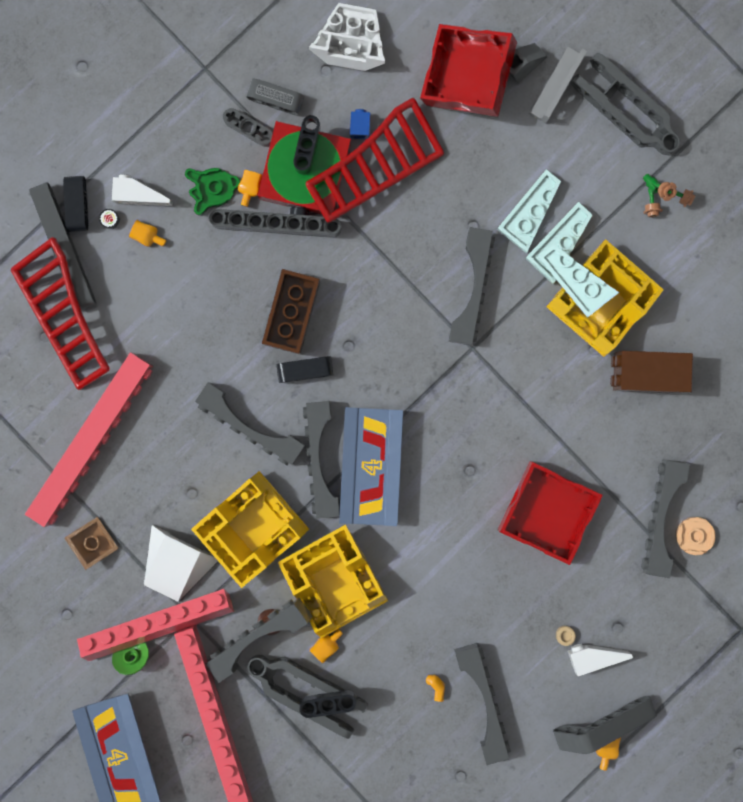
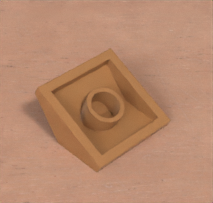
[64,517,119,570]

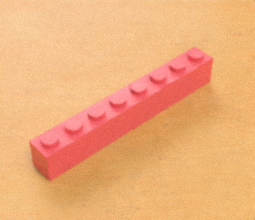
[77,589,234,661]

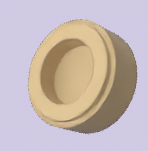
[556,626,576,646]

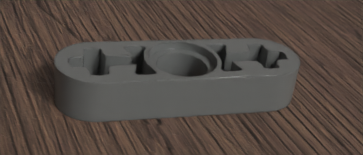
[223,108,273,147]

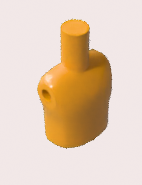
[238,170,263,207]
[129,220,167,247]
[309,629,343,664]
[596,737,621,771]

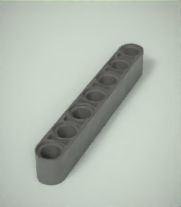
[29,182,96,310]
[209,209,342,237]

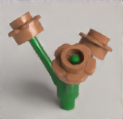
[643,174,696,217]

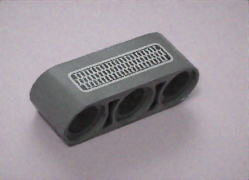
[246,78,304,115]

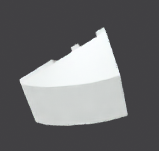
[309,3,385,71]
[144,525,218,602]

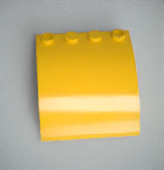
[546,239,664,357]
[191,471,309,588]
[278,524,388,638]

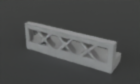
[530,47,587,124]

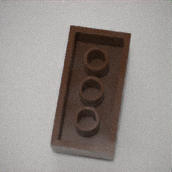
[262,269,320,355]

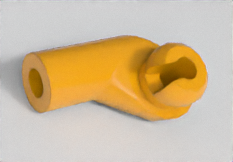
[426,675,445,702]

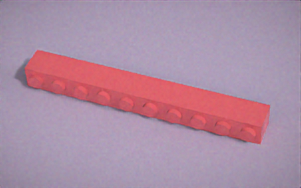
[25,352,153,527]
[174,625,253,802]

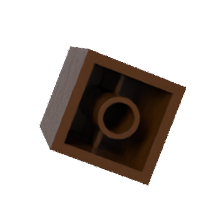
[610,351,693,393]

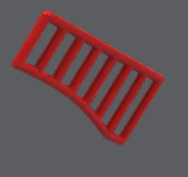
[305,98,444,222]
[11,237,110,390]

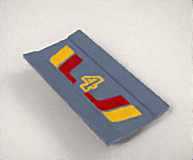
[339,407,403,526]
[72,693,161,802]

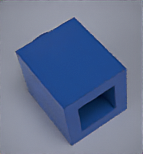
[350,109,370,140]

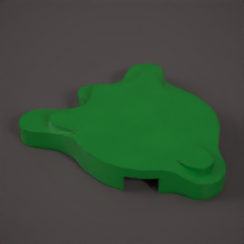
[185,168,240,216]

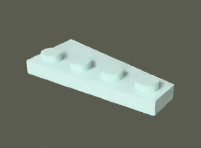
[497,169,561,253]
[525,202,592,284]
[538,244,619,318]

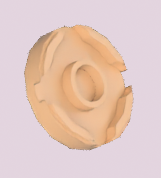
[676,517,716,555]

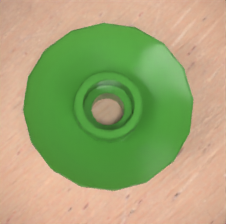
[112,643,149,675]

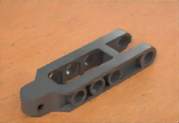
[571,53,680,155]
[247,655,368,739]

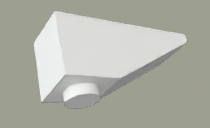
[112,175,173,206]
[568,644,633,676]

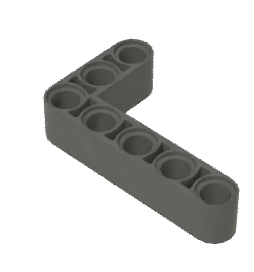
[553,696,657,754]

